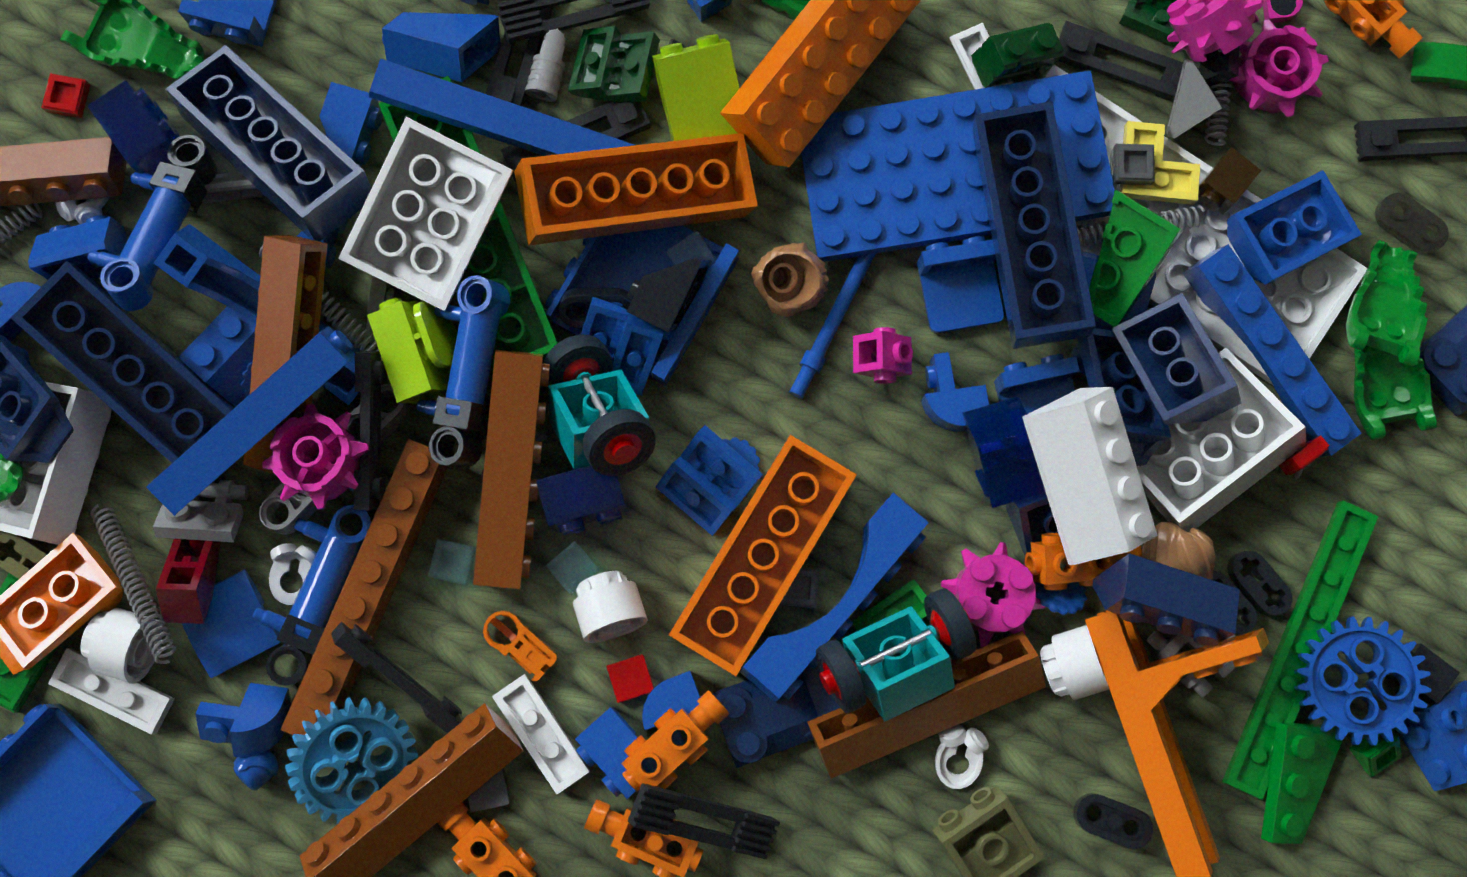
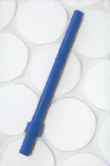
[789,254,875,399]

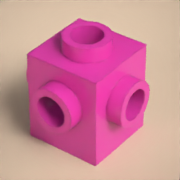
[853,327,913,384]

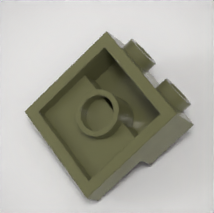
[932,786,1044,877]

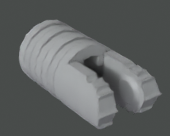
[525,28,566,102]

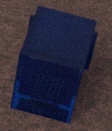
[962,397,1046,508]

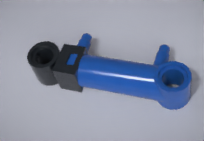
[88,135,217,311]
[416,275,510,468]
[252,505,371,686]

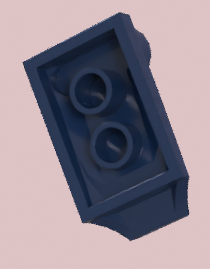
[1419,304,1467,416]
[1071,328,1172,466]
[0,335,74,464]
[712,666,840,768]

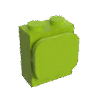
[652,34,739,141]
[367,298,457,404]

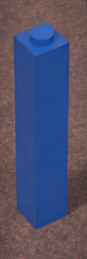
[146,326,355,516]

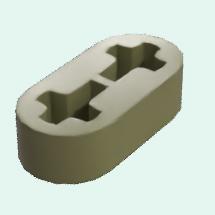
[0,533,49,579]

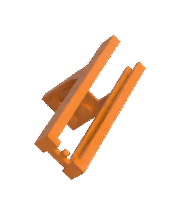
[1085,610,1269,877]

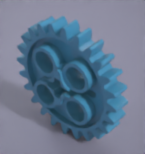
[285,697,418,824]

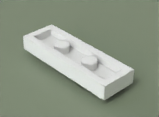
[48,648,175,735]
[492,674,590,794]

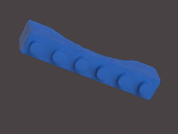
[297,82,383,291]
[153,224,360,405]
[1182,244,1362,457]
[739,492,929,702]

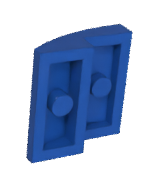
[580,297,664,396]
[655,425,763,536]
[181,569,281,678]

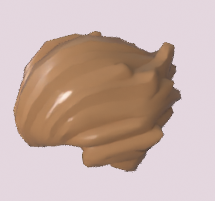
[751,242,829,317]
[1142,521,1216,580]

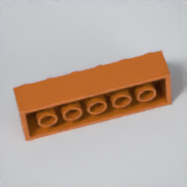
[720,0,921,167]
[514,133,758,246]
[669,435,857,676]

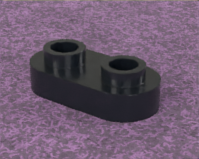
[559,288,630,328]
[1073,793,1153,849]

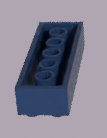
[166,45,372,242]
[972,101,1096,349]
[11,261,235,463]

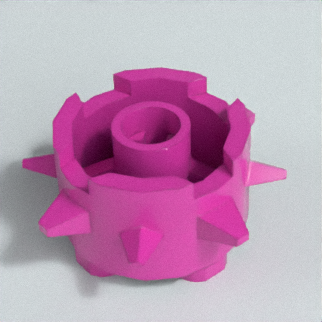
[1167,0,1264,62]
[1228,20,1329,117]
[262,404,369,510]
[941,542,1045,647]

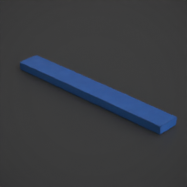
[369,58,634,156]

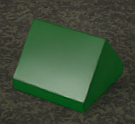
[1349,731,1402,777]

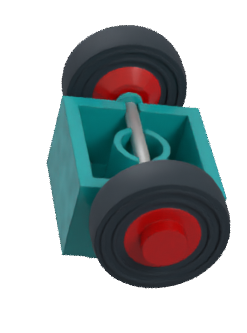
[544,335,656,476]
[816,588,977,721]

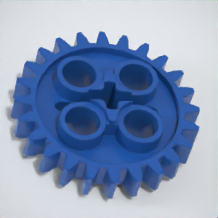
[1294,616,1431,746]

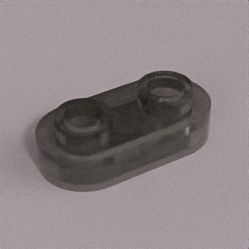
[1375,193,1449,254]

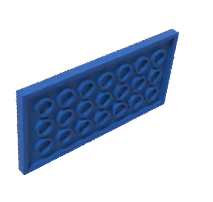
[801,70,1115,262]

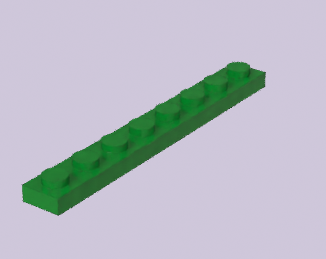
[1222,500,1379,800]

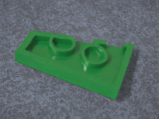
[1089,189,1183,327]
[1261,722,1342,844]

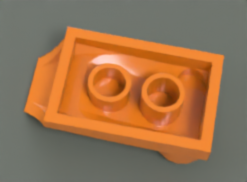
[0,532,123,675]

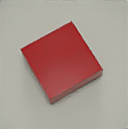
[41,73,91,119]
[1278,435,1330,475]
[606,654,654,703]

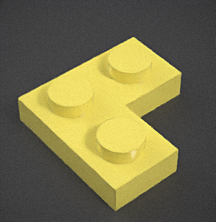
[1120,121,1200,205]

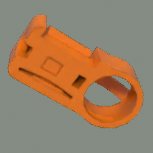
[483,610,557,681]

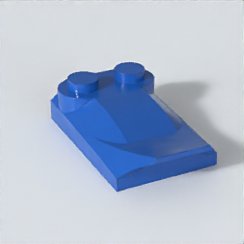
[1227,170,1362,285]

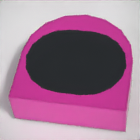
[1262,0,1303,23]

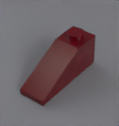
[156,539,221,624]

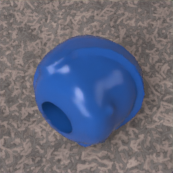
[233,750,279,791]

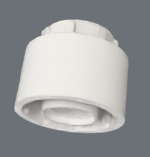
[573,571,648,643]
[80,608,162,684]
[1040,625,1110,700]

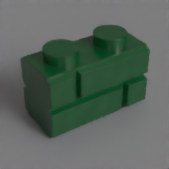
[971,23,1064,88]

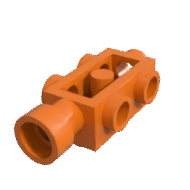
[1324,0,1423,59]
[1025,533,1142,590]
[621,690,730,792]
[584,799,704,877]
[437,802,537,877]

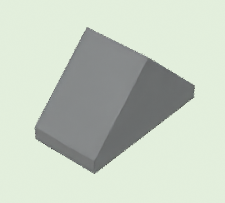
[1166,59,1222,138]

